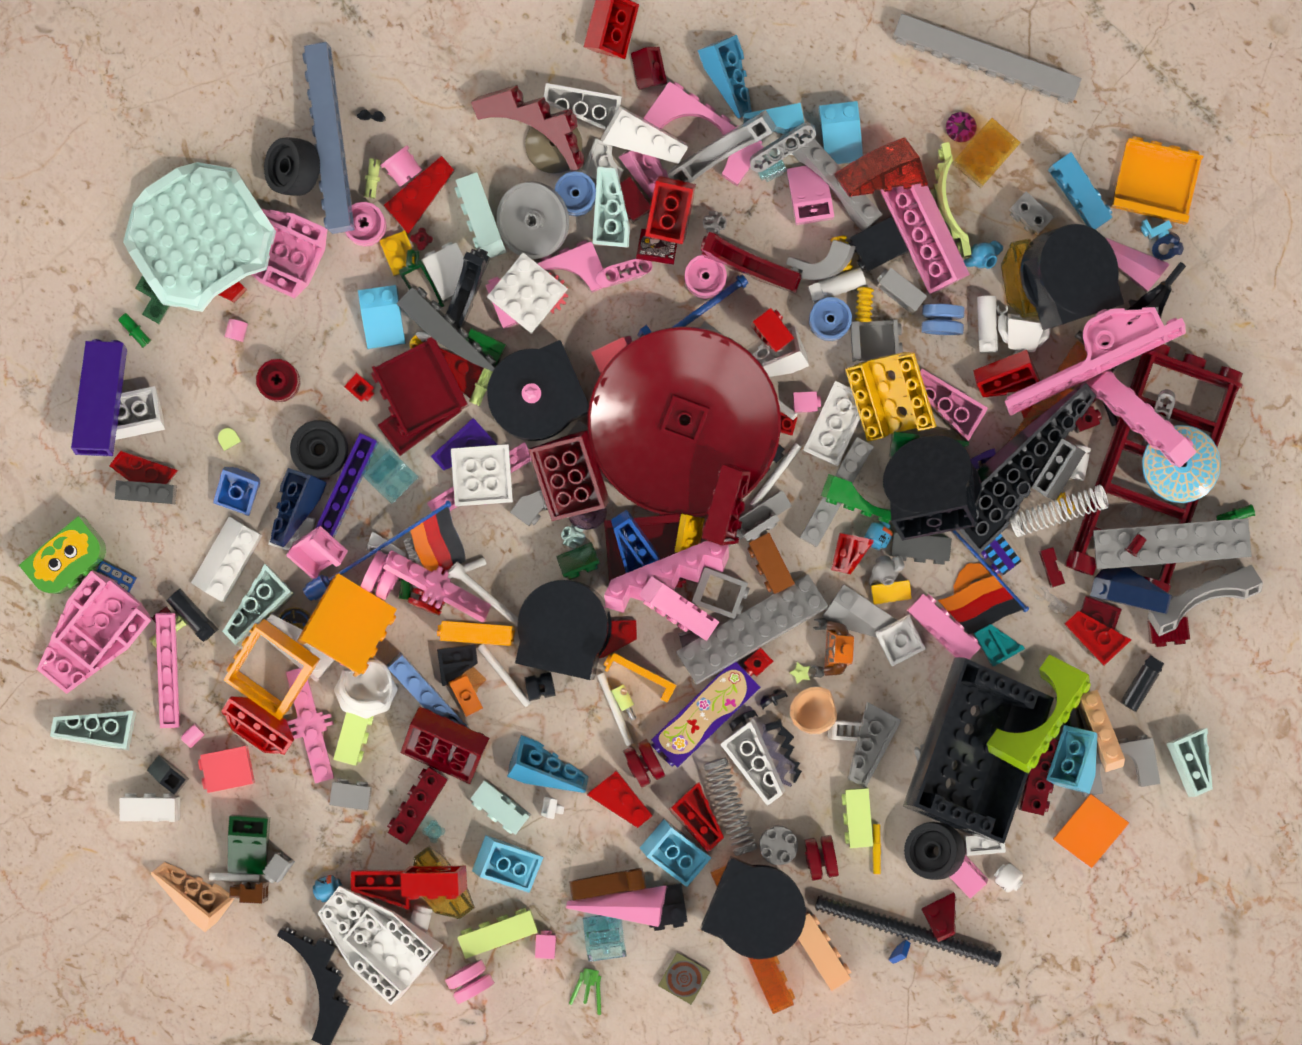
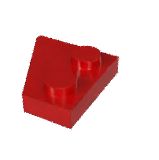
[831,533,874,575]
[599,620,637,658]

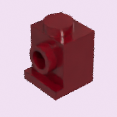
[1075,406,1102,433]

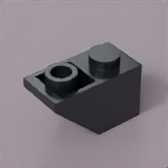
[147,755,189,795]

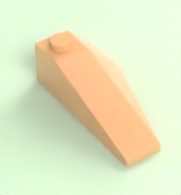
[151,862,234,932]

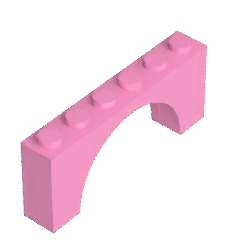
[643,81,764,186]
[485,240,603,329]

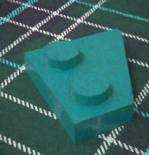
[973,624,1025,667]

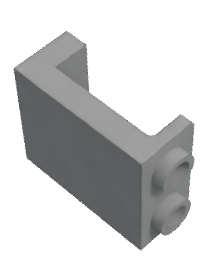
[850,319,903,361]

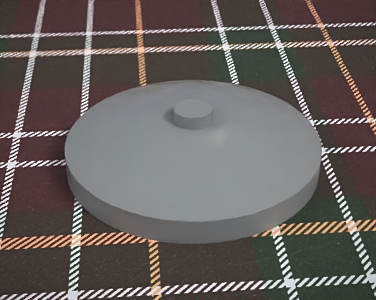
[497,181,569,259]

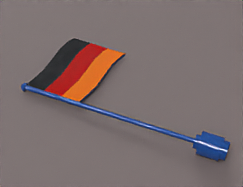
[303,501,466,601]
[938,530,1029,634]

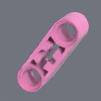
[596,259,652,288]

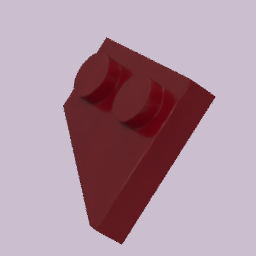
[921,892,957,942]

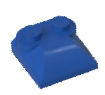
[213,467,260,516]

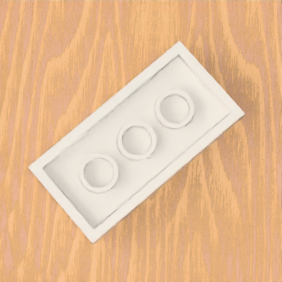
[803,381,860,467]

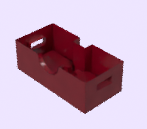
[1038,547,1065,588]

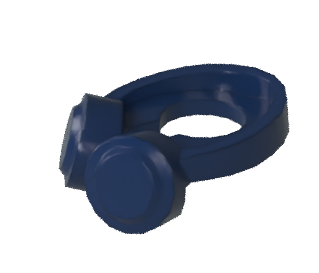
[1152,232,1184,260]

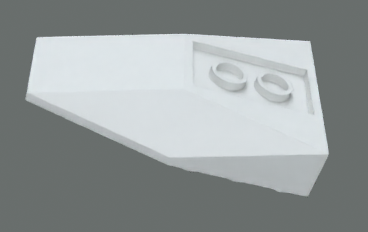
[318,886,443,1005]

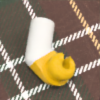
[409,332,431,349]

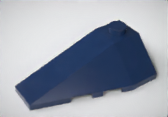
[270,468,327,547]
[1090,567,1172,614]

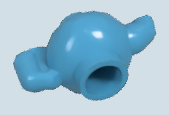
[964,240,1003,269]

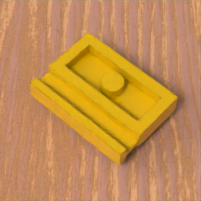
[379,230,415,276]
[675,514,705,553]

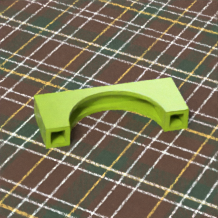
[987,654,1091,773]

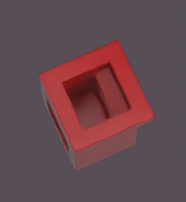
[344,372,375,403]
[743,647,774,677]

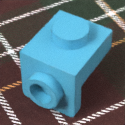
[1140,219,1172,240]

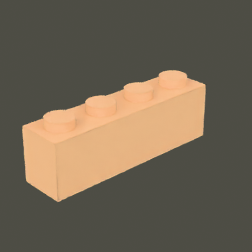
[1079,690,1125,772]
[798,912,852,991]

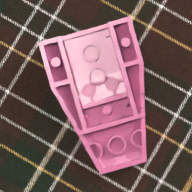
[251,209,327,299]
[37,570,152,694]

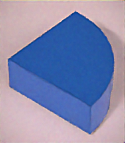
[889,940,911,964]

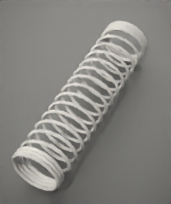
[1010,485,1108,537]

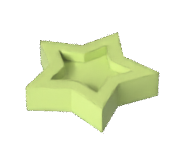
[789,662,810,684]

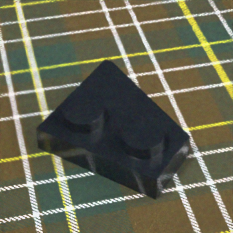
[437,644,478,686]

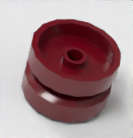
[256,359,301,402]
[623,739,666,788]
[804,835,839,881]

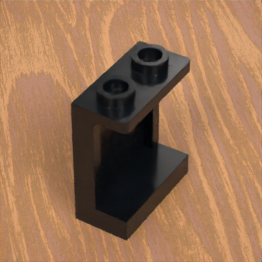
[848,217,909,273]

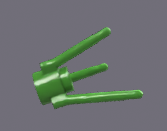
[569,968,601,1015]

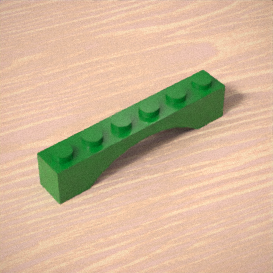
[821,474,891,523]

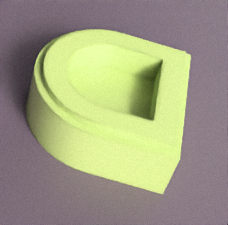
[218,428,241,451]

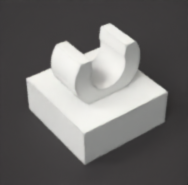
[541,797,564,819]

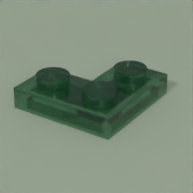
[135,275,170,325]

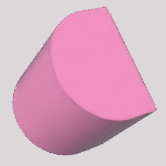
[224,318,248,342]
[181,723,205,748]

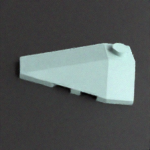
[592,167,630,247]

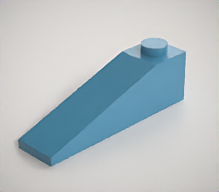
[697,35,752,118]
[507,735,589,793]

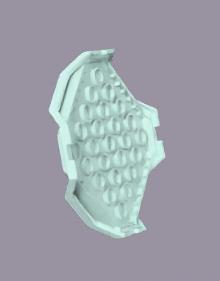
[123,162,276,312]

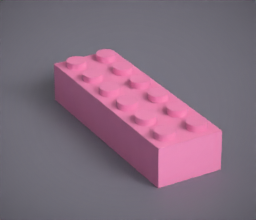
[880,171,970,294]

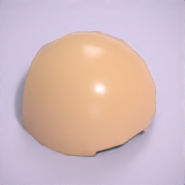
[790,687,837,734]

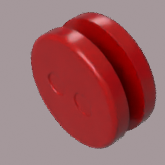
[408,587,446,616]

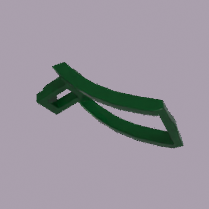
[399,249,445,308]

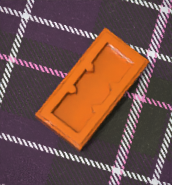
[449,674,483,717]

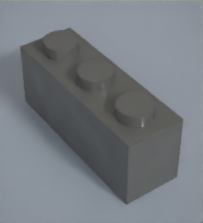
[1032,438,1086,500]
[115,480,177,505]
[891,533,952,565]

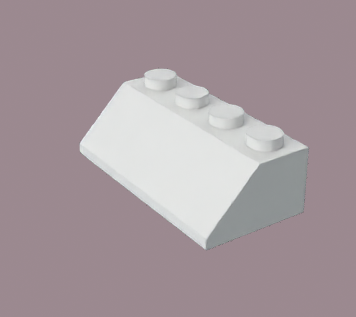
[115,386,165,440]
[191,516,263,602]

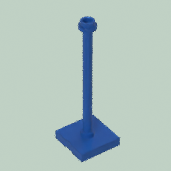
[637,274,749,337]

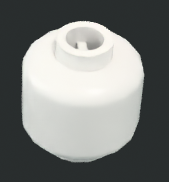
[994,864,1024,892]

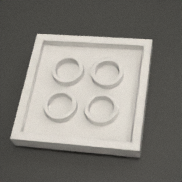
[487,253,568,334]
[451,444,513,507]

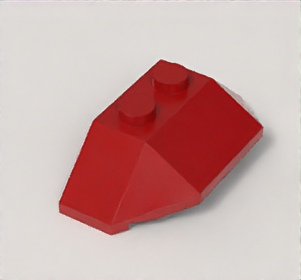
[222,696,294,755]

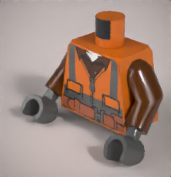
[811,618,854,678]

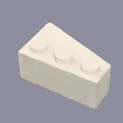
[120,793,180,822]

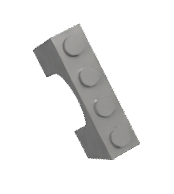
[1082,735,1160,797]

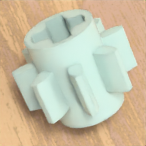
[561,524,585,549]

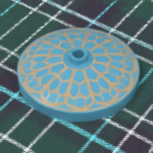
[1142,425,1221,503]

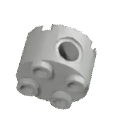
[759,826,798,865]

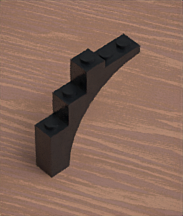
[446,248,491,328]
[277,926,351,1045]

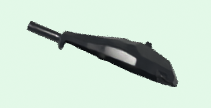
[1102,262,1186,364]

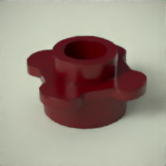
[410,228,433,251]

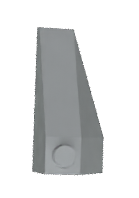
[822,585,897,638]

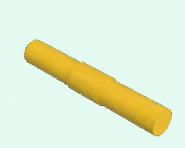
[872,824,881,874]

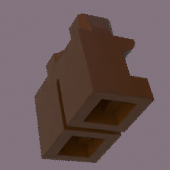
[229,881,269,904]

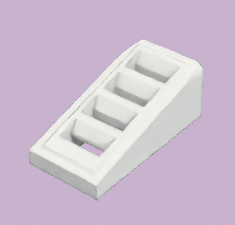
[366,532,405,557]
[827,720,862,741]

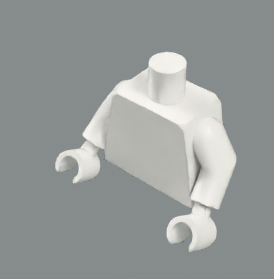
[997,305,1051,354]

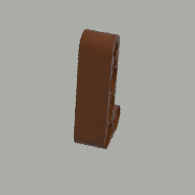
[569,868,646,901]

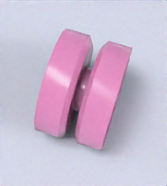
[345,202,387,247]
[684,255,727,299]
[361,551,399,600]
[445,959,495,1004]

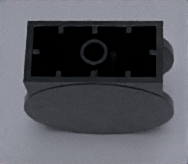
[1020,224,1125,330]
[487,340,589,441]
[883,435,982,541]
[515,580,612,680]
[700,856,806,959]

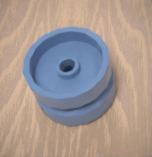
[555,171,596,217]
[809,297,852,341]
[921,304,965,335]

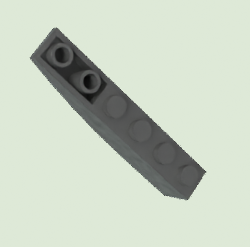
[396,286,496,371]

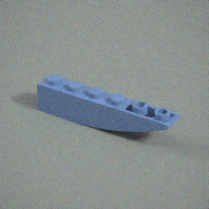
[387,652,470,729]

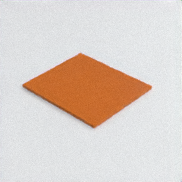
[1053,794,1129,868]

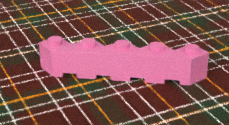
[1085,370,1196,468]
[604,540,729,613]

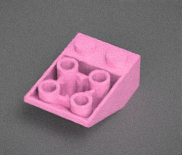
[786,166,834,226]

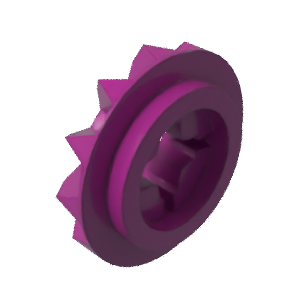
[946,111,977,142]

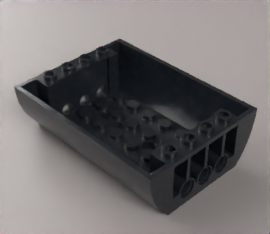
[903,657,1054,844]

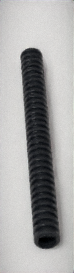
[815,894,1002,968]

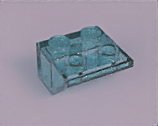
[363,449,419,504]
[583,915,627,962]

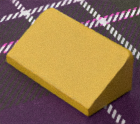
[871,580,912,605]

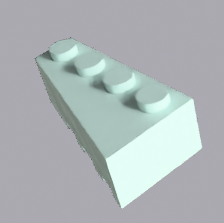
[454,172,506,258]
[222,564,295,647]
[50,711,136,751]

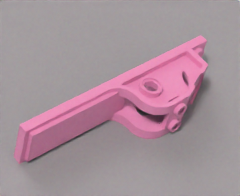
[1005,307,1186,416]

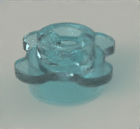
[422,820,445,843]

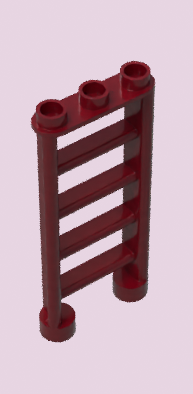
[1064,344,1243,593]

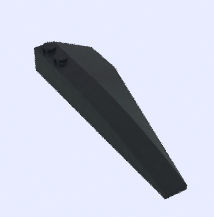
[956,382,1096,554]

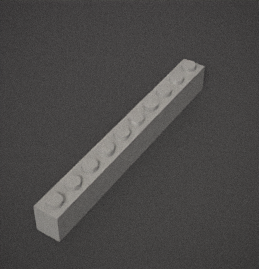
[893,14,1082,104]

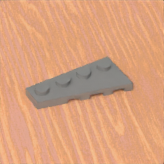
[848,702,901,788]

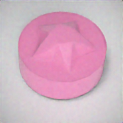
[522,383,541,403]

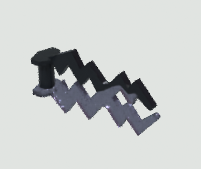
[762,718,802,787]

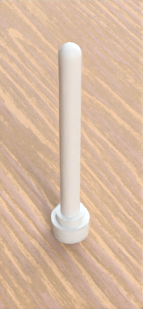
[448,562,518,626]

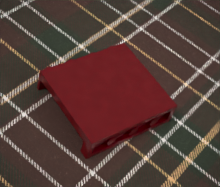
[371,337,469,437]
[604,514,686,588]

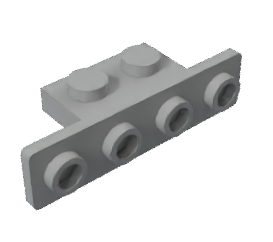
[729,490,792,546]

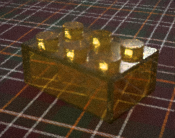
[952,118,1021,188]

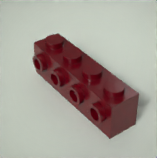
[1019,738,1059,816]
[387,766,449,845]

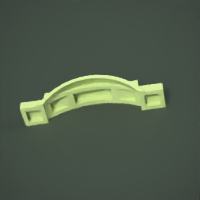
[930,142,972,258]

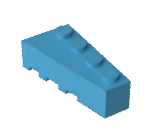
[1048,152,1113,230]

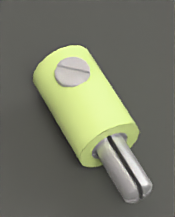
[611,684,637,721]

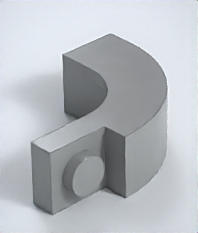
[786,240,856,280]

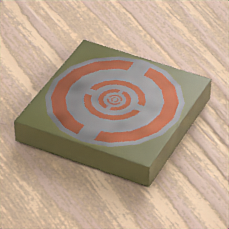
[658,952,711,1005]

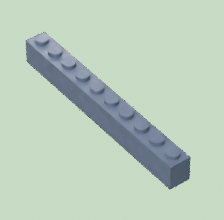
[302,42,355,234]

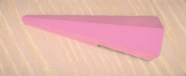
[619,150,669,201]
[1106,238,1170,292]
[566,885,666,927]

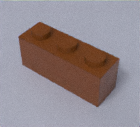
[747,533,795,594]

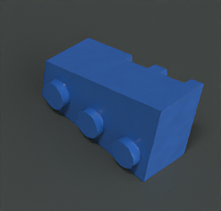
[611,509,660,573]

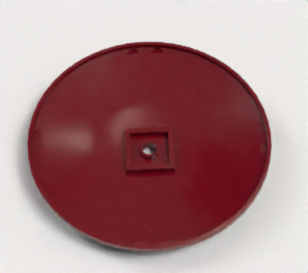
[588,327,781,517]

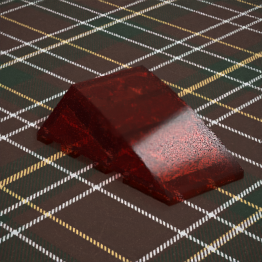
[835,137,928,197]

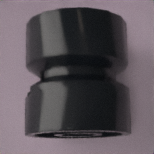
[524,672,556,701]

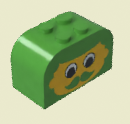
[19,516,106,594]

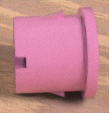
[380,145,422,187]

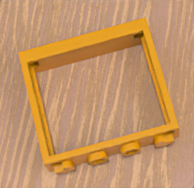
[224,619,320,720]
[437,621,515,646]

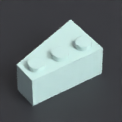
[1166,728,1213,797]
[471,780,531,835]

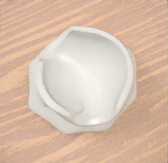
[334,660,397,719]

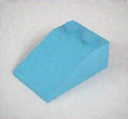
[818,101,863,164]
[743,103,804,135]
[358,285,406,349]
[1046,725,1097,794]
[640,819,711,887]
[472,835,543,893]

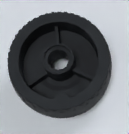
[264,137,320,196]
[290,420,348,478]
[904,822,965,880]

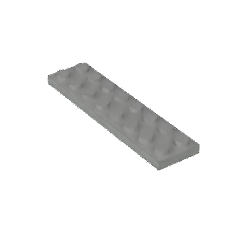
[1093,518,1252,569]
[676,574,828,685]

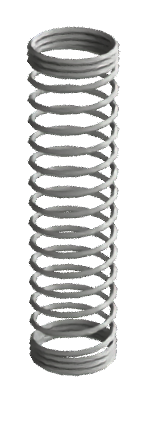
[704,757,758,856]

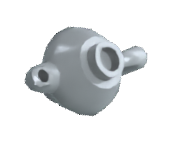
[869,556,905,585]

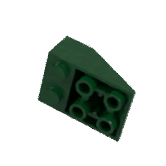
[556,542,601,580]
[228,814,271,875]

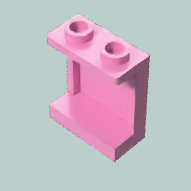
[287,526,348,579]

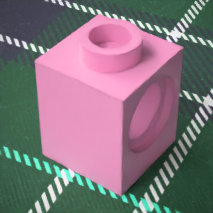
[793,391,821,413]
[535,930,556,959]

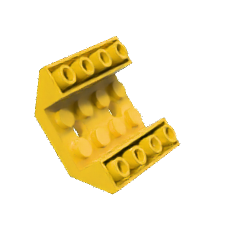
[845,352,936,442]

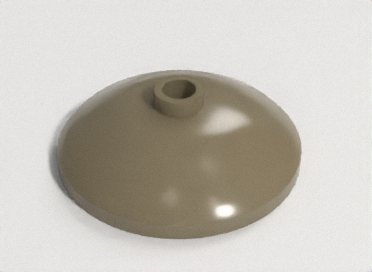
[525,127,582,173]

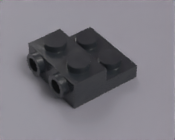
[649,883,688,931]

